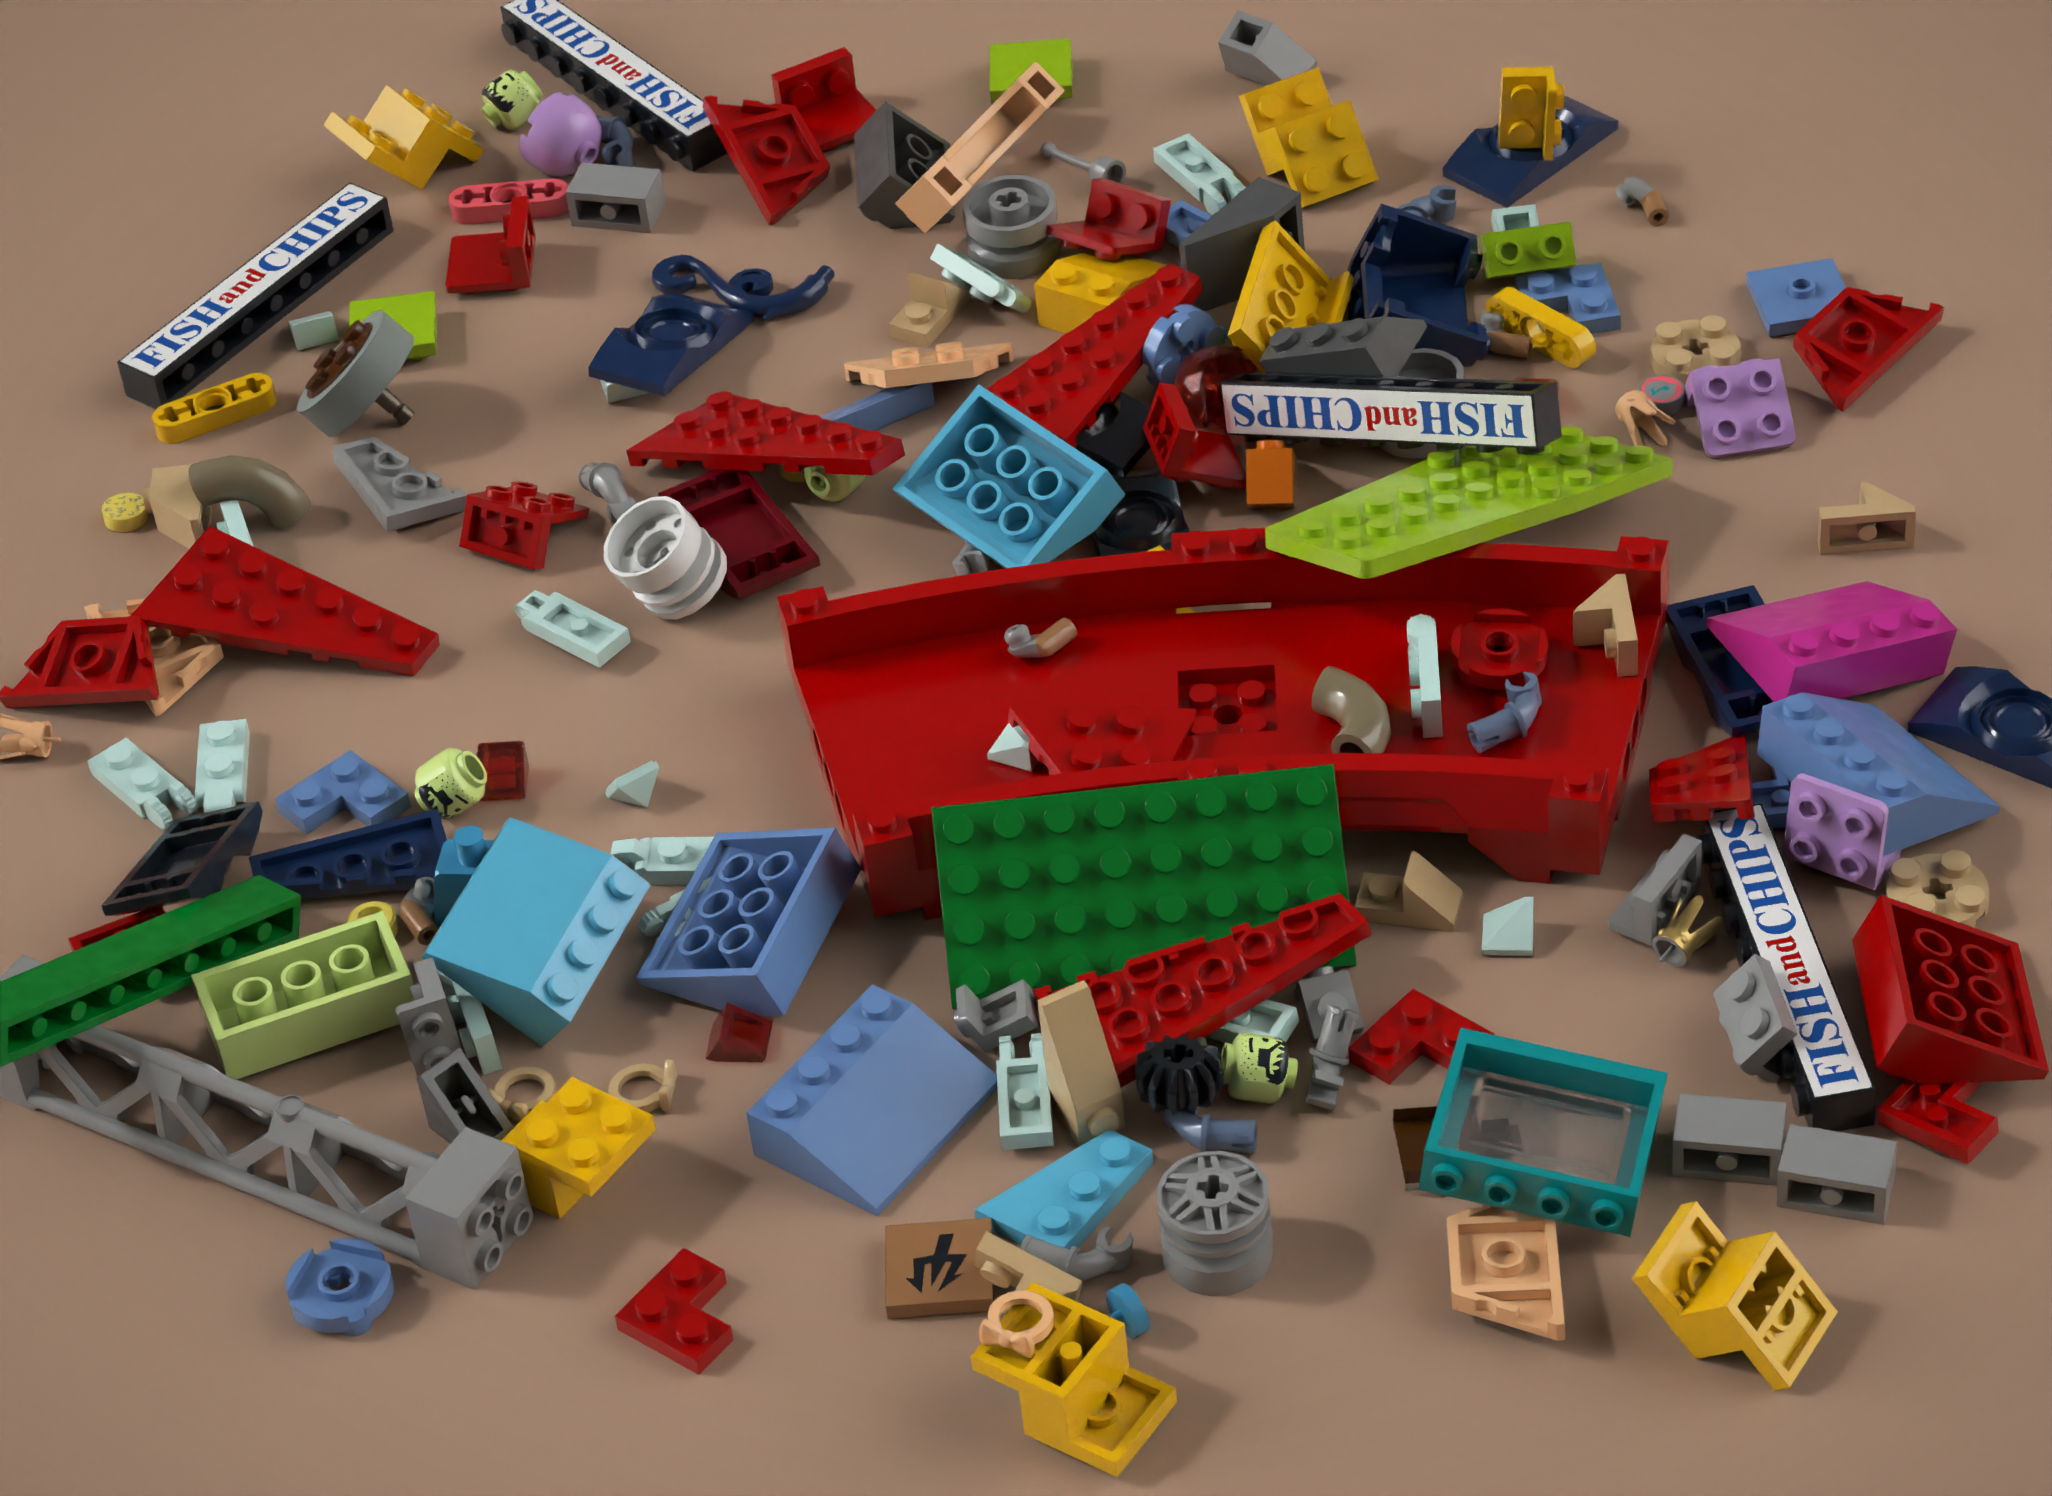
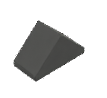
[417,1048,514,1144]

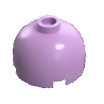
[519,92,601,177]

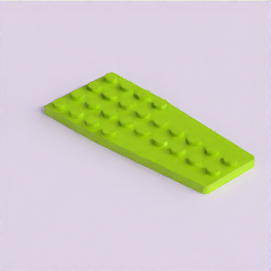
[1265,427,1673,579]

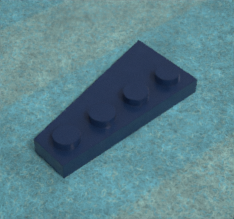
[249,808,447,899]

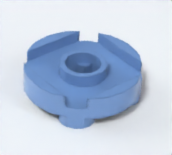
[1142,304,1224,394]
[285,1238,395,1336]

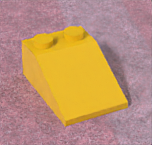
[1034,250,1167,334]

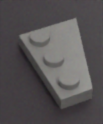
[332,437,467,531]

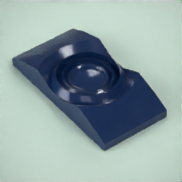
[1443,95,1618,208]
[588,293,754,396]
[1666,585,1773,737]
[1907,666,2052,789]

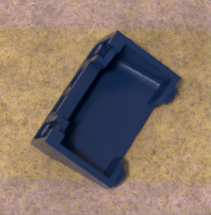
[1348,203,1490,367]

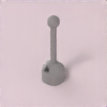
[1040,142,1126,184]

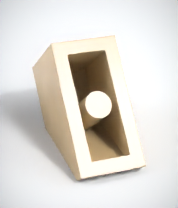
[143,464,213,549]

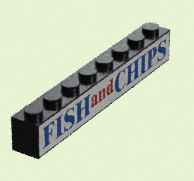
[500,0,728,172]
[117,183,394,409]
[1220,371,1562,454]
[1696,803,1876,1132]

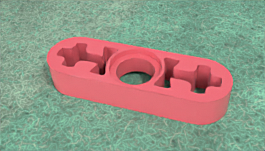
[448,178,569,225]

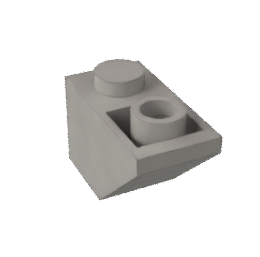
[1218,10,1317,85]

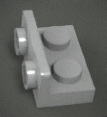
[1609,834,1702,946]
[395,957,463,1077]

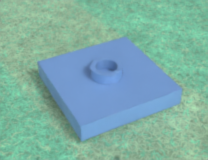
[1746,258,1846,337]

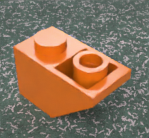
[1246,440,1297,508]

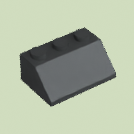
[854,101,955,229]
[1259,316,1427,376]

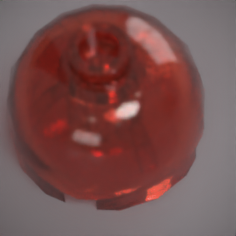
[1173,345,1257,435]

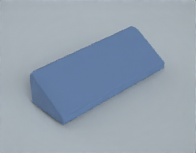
[820,383,935,431]

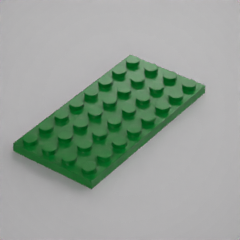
[931,764,1357,1010]

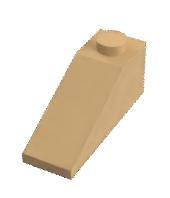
[1037,980,1126,1147]

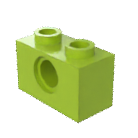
[1478,221,1577,280]

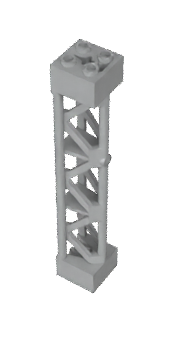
[0,955,533,1289]

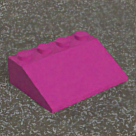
[1706,581,1957,702]

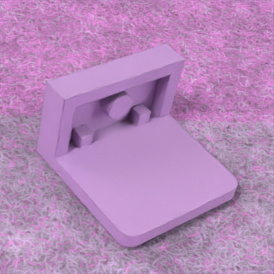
[1684,358,1796,458]
[1782,773,1901,890]

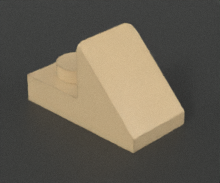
[889,272,971,348]
[1817,481,1916,555]
[1573,574,1638,677]
[1354,851,1463,932]
[974,1231,1082,1316]

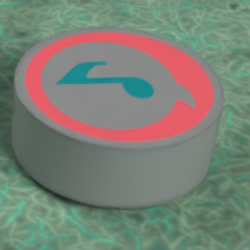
[1639,375,1685,415]

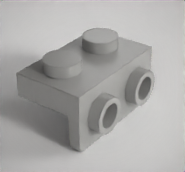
[1713,954,1798,1083]

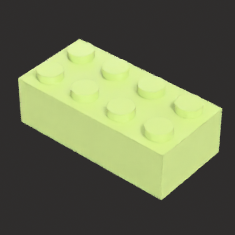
[191,911,414,1079]

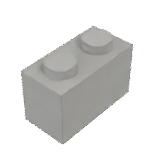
[566,162,666,233]
[1673,1093,1787,1186]
[1777,1124,1897,1225]

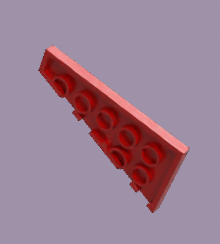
[987,263,1203,448]
[626,391,905,476]
[131,526,440,676]
[1032,893,1372,1088]

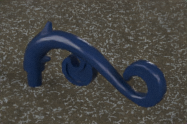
[652,255,835,321]

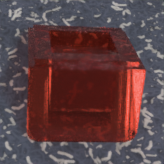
[477,741,529,801]
[706,1003,773,1062]

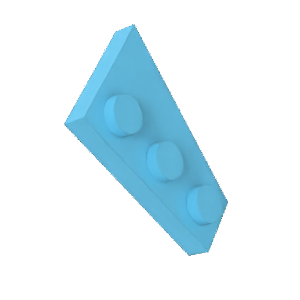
[975,1129,1153,1249]

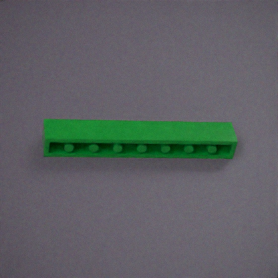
[0,875,301,1067]

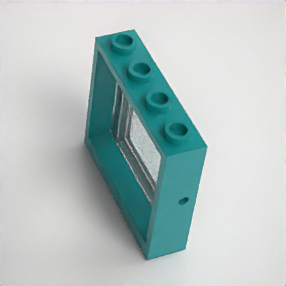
[1418,1028,1668,1237]

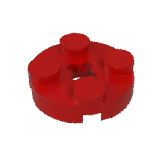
[1451,608,1548,690]

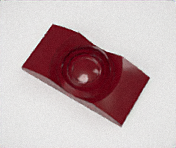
[658,470,820,600]

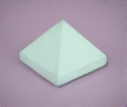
[605,761,659,808]

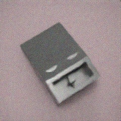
[1180,177,1305,311]

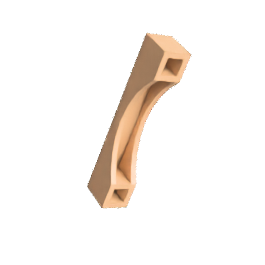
[895,61,1065,234]

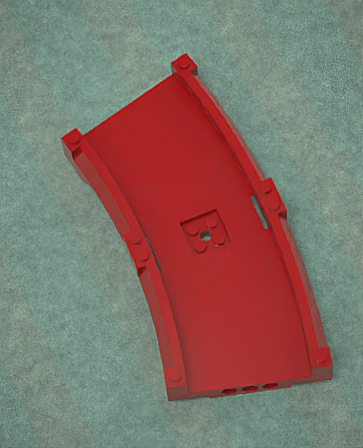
[777,528,1669,921]

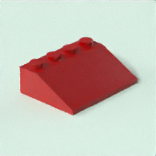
[1852,895,2049,1085]

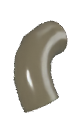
[189,455,311,528]
[1312,666,1391,753]

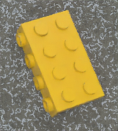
[1227,220,1355,372]

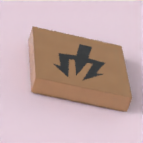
[885,1218,994,1319]

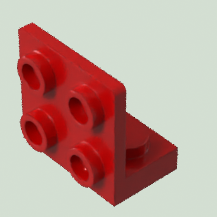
[771,47,877,152]
[1046,178,1171,261]
[445,196,536,294]
[1143,382,1246,490]
[459,481,590,570]

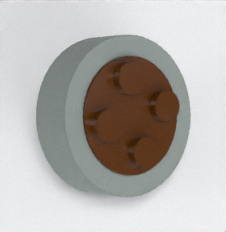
[297,310,415,437]

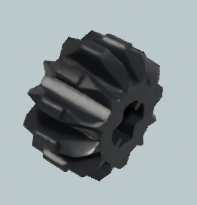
[1135,1033,1224,1116]

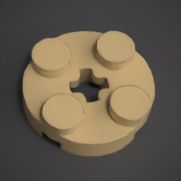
[1651,315,1741,386]
[1886,850,1989,928]

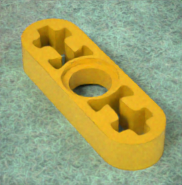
[1486,287,1596,368]
[152,373,277,444]

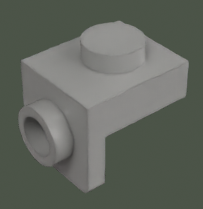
[1294,966,1364,1044]
[954,979,1038,1052]

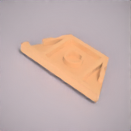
[844,342,1014,388]
[84,598,224,717]
[1446,1205,1565,1341]

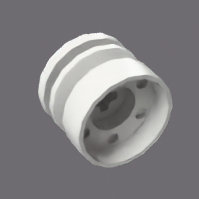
[604,496,727,620]

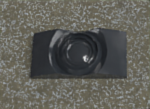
[1075,392,1151,477]
[1092,465,1190,557]
[101,801,263,916]

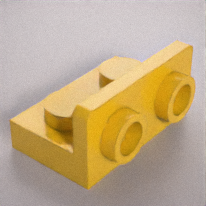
[1498,66,1564,161]

